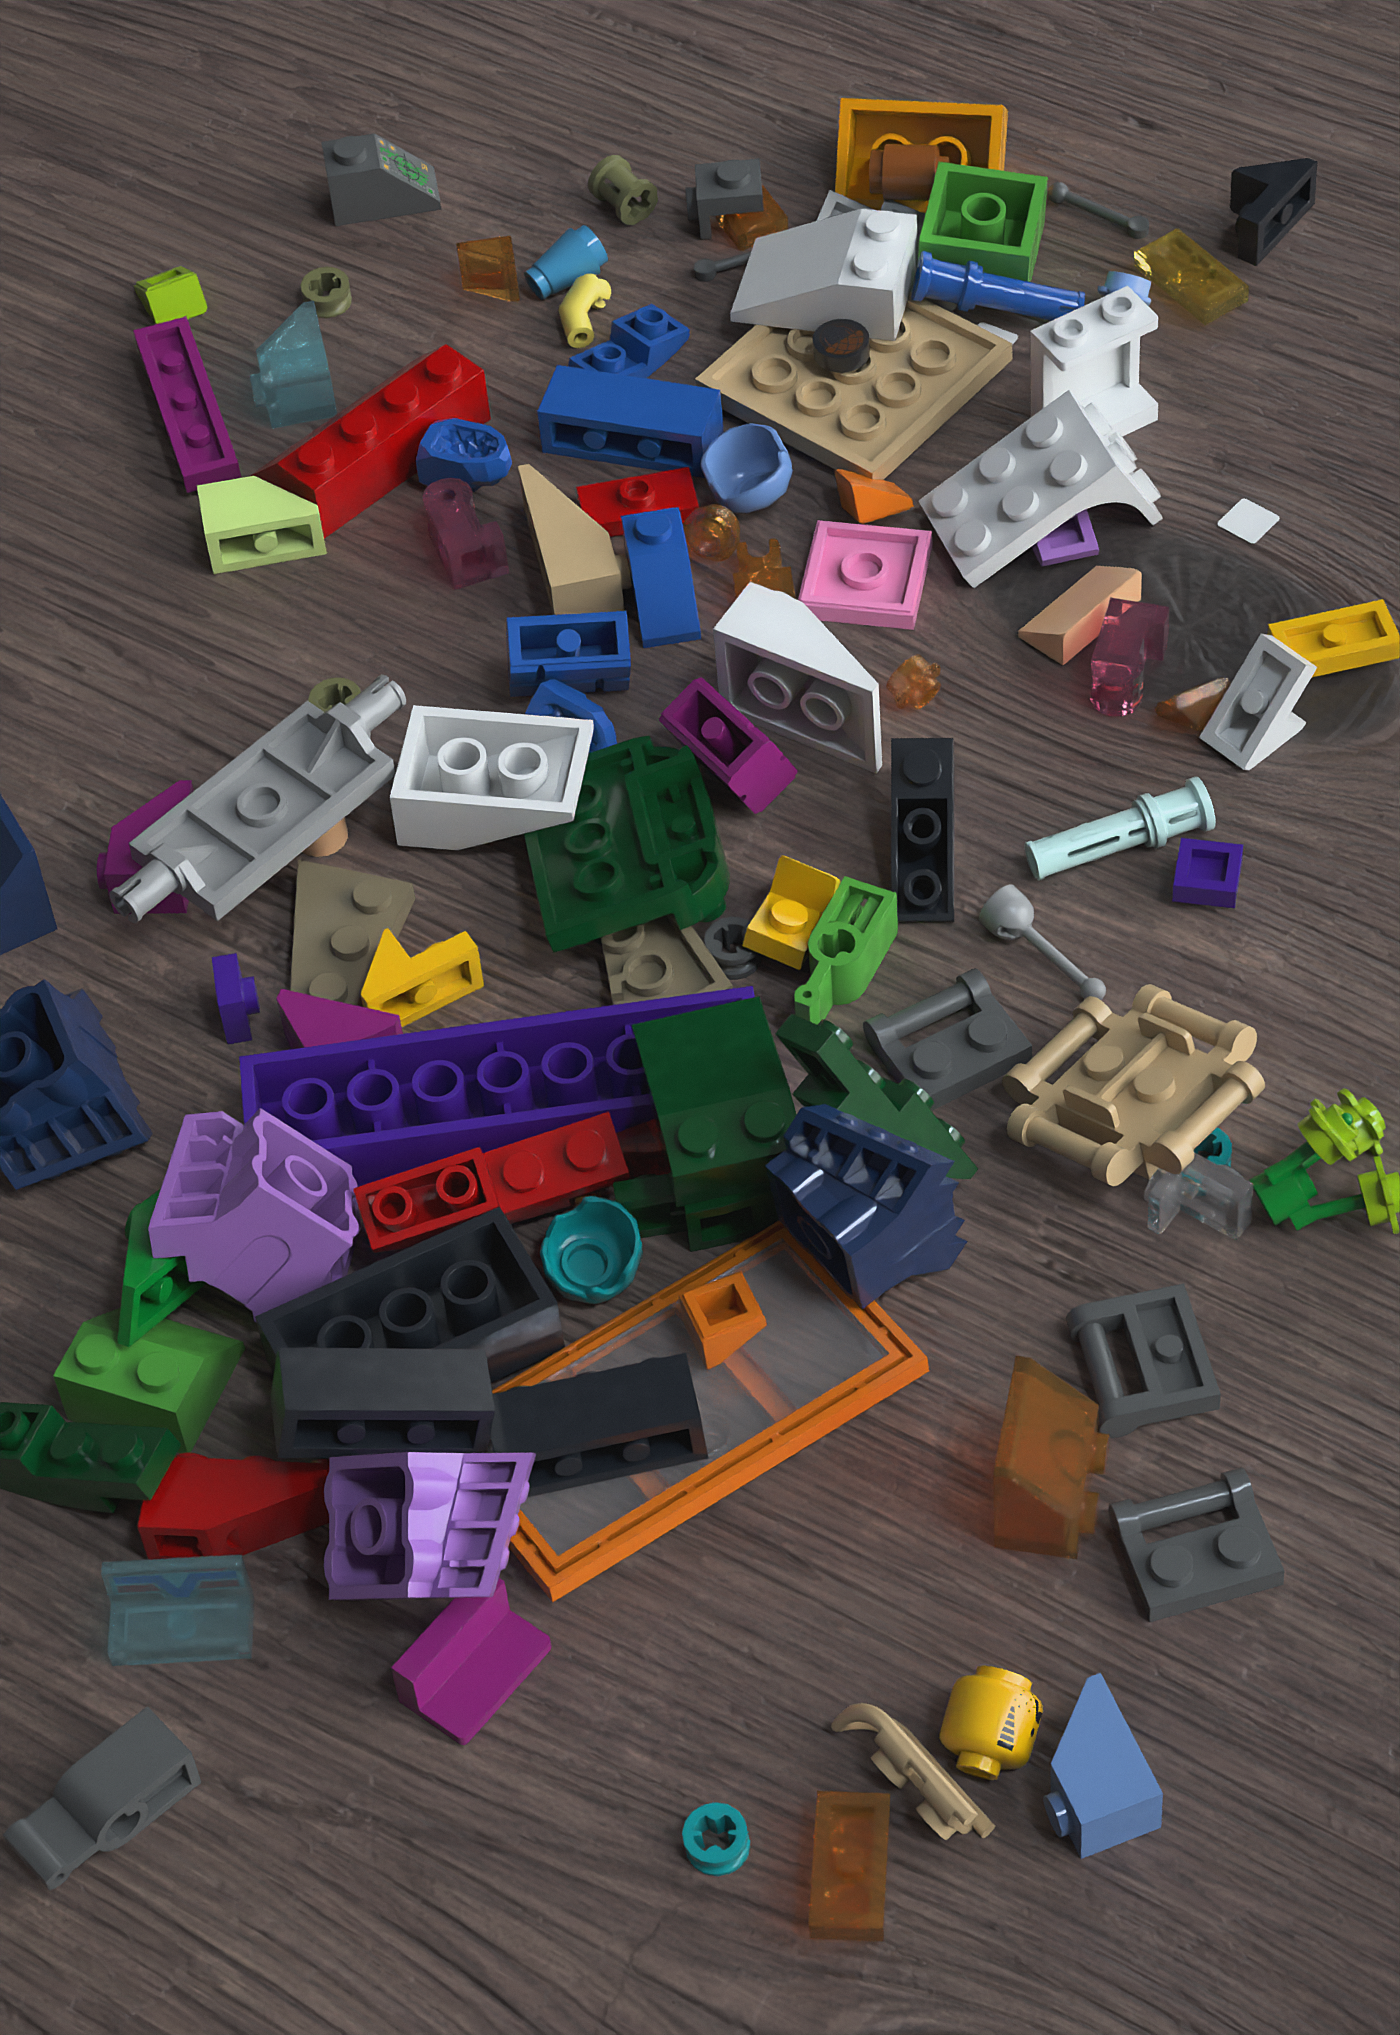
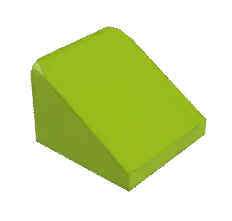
[133,266,207,324]

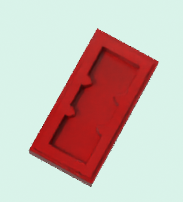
[576,467,701,537]

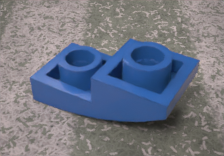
[568,304,690,378]

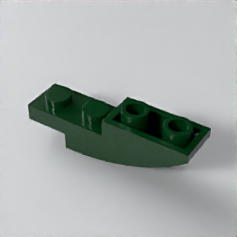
[775,1013,978,1179]
[613,1173,778,1252]
[0,1402,181,1513]

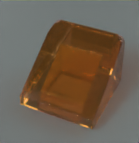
[456,235,520,302]

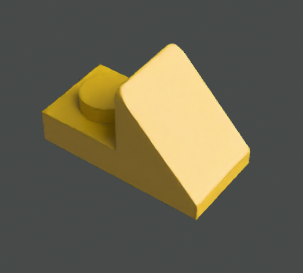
[742,855,841,970]
[361,928,484,1027]

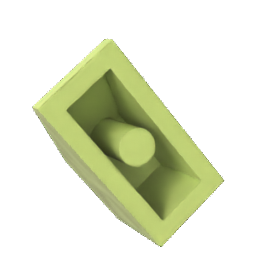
[197,476,327,574]

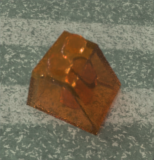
[993,1355,1110,1560]

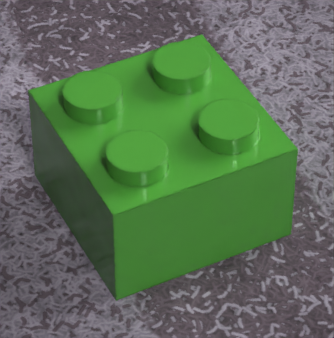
[918,162,1048,282]

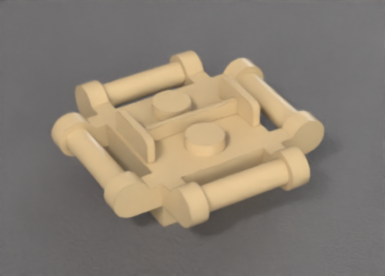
[1002,984,1265,1186]

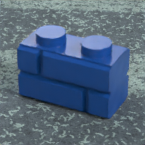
[506,611,631,697]

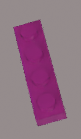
[133,317,241,493]

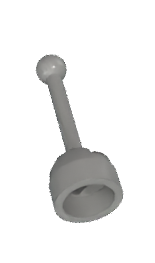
[979,884,1106,1000]

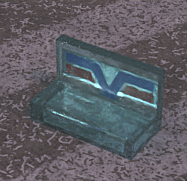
[101,1555,254,1666]

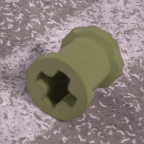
[588,155,658,225]

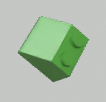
[53,1308,245,1454]

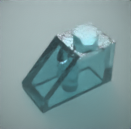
[250,301,337,428]

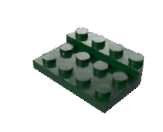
[524,736,730,953]

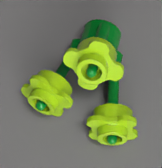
[1249,1088,1400,1234]

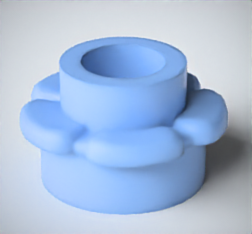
[1098,271,1151,306]

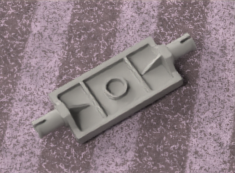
[110,674,406,924]

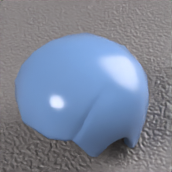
[701,423,793,513]

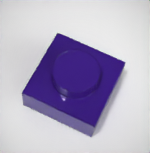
[1172,838,1243,908]
[211,953,260,1045]

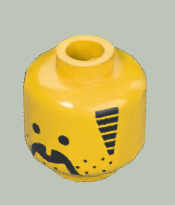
[939,1666,1043,1780]

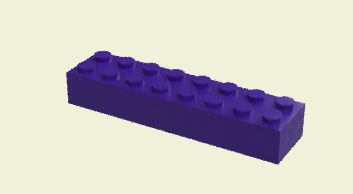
[239,986,755,1187]

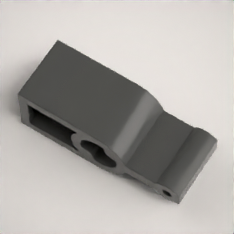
[3,1706,202,1891]

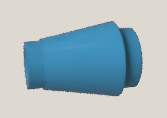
[524,225,608,300]

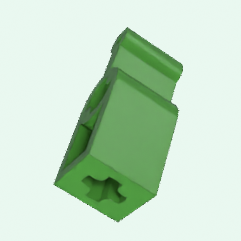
[794,876,898,1025]

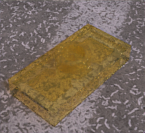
[1134,228,1249,325]

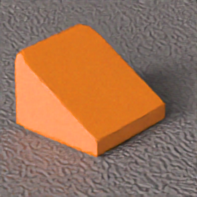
[834,469,914,524]

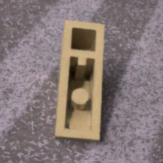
[518,464,632,615]

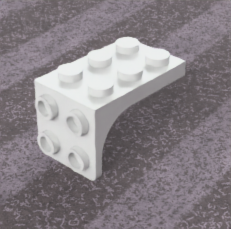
[919,390,1163,588]

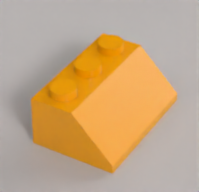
[835,98,1008,213]

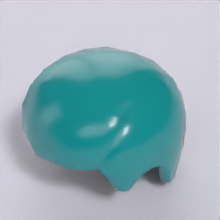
[539,1196,643,1304]

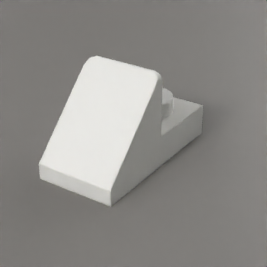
[1199,633,1317,770]

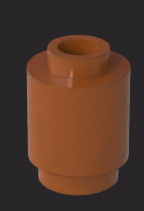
[869,144,949,201]

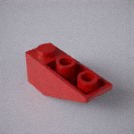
[137,1452,329,1565]

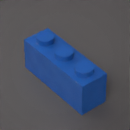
[537,365,724,478]

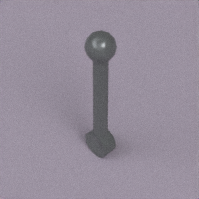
[1048,182,1149,239]
[694,251,751,282]

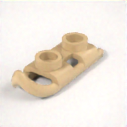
[831,1703,995,1840]

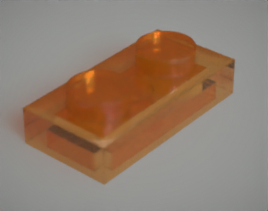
[809,1791,891,1942]

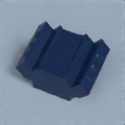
[0,979,153,1190]
[765,1104,968,1309]

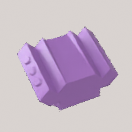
[148,1108,361,1322]
[324,1452,536,1601]

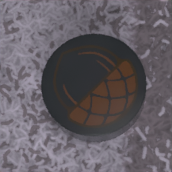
[813,319,870,373]

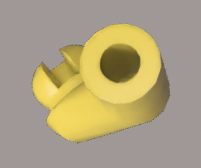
[559,273,611,348]

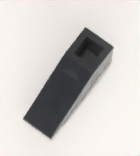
[891,738,955,923]

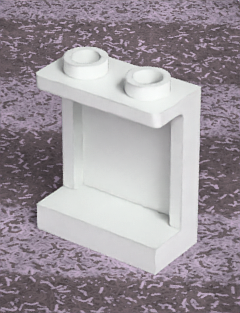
[1030,286,1158,437]

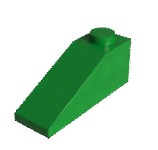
[117,1188,206,1347]

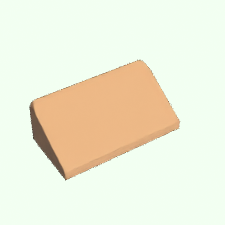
[1018,566,1142,665]

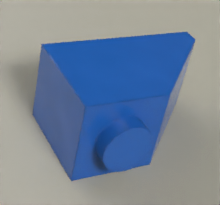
[621,507,701,648]

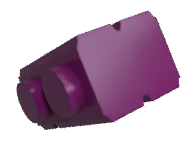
[659,677,798,814]

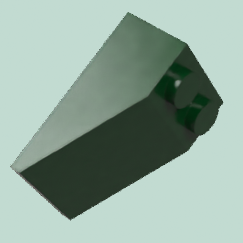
[632,996,797,1207]

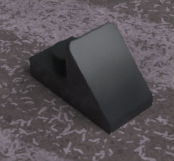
[1230,158,1317,267]

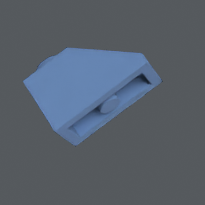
[1043,1673,1163,1859]

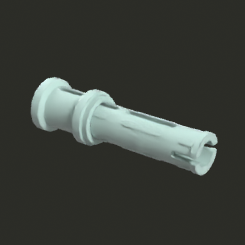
[1024,777,1216,880]

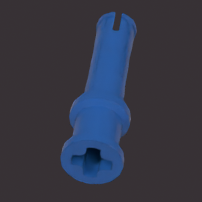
[911,251,1085,321]

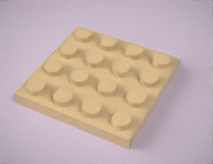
[695,292,1012,480]

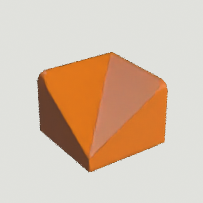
[678,1271,767,1370]

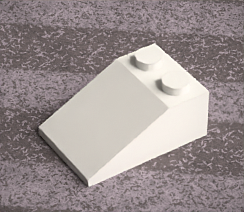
[730,209,918,341]
[713,582,882,773]
[390,705,594,850]

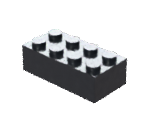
[255,1207,565,1459]

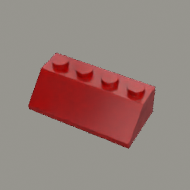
[250,344,491,539]

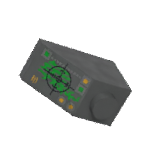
[321,133,442,226]

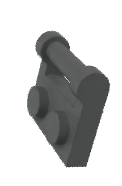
[863,968,1032,1111]
[1066,1283,1221,1438]
[1108,1467,1285,1623]

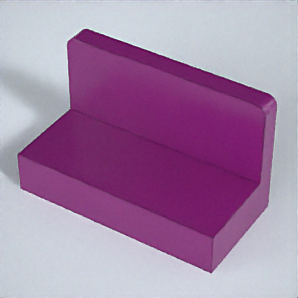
[391,1578,552,1745]

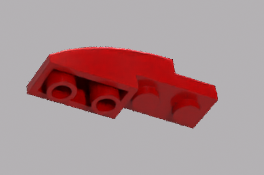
[353,1111,631,1253]

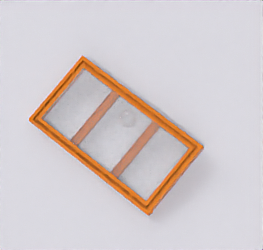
[486,1220,929,1602]

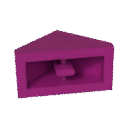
[276,989,403,1049]

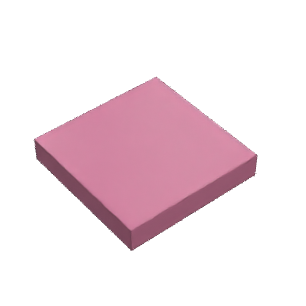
[798,520,932,630]

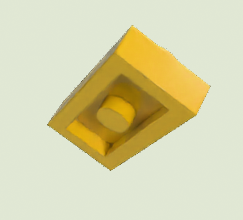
[1267,599,1400,678]

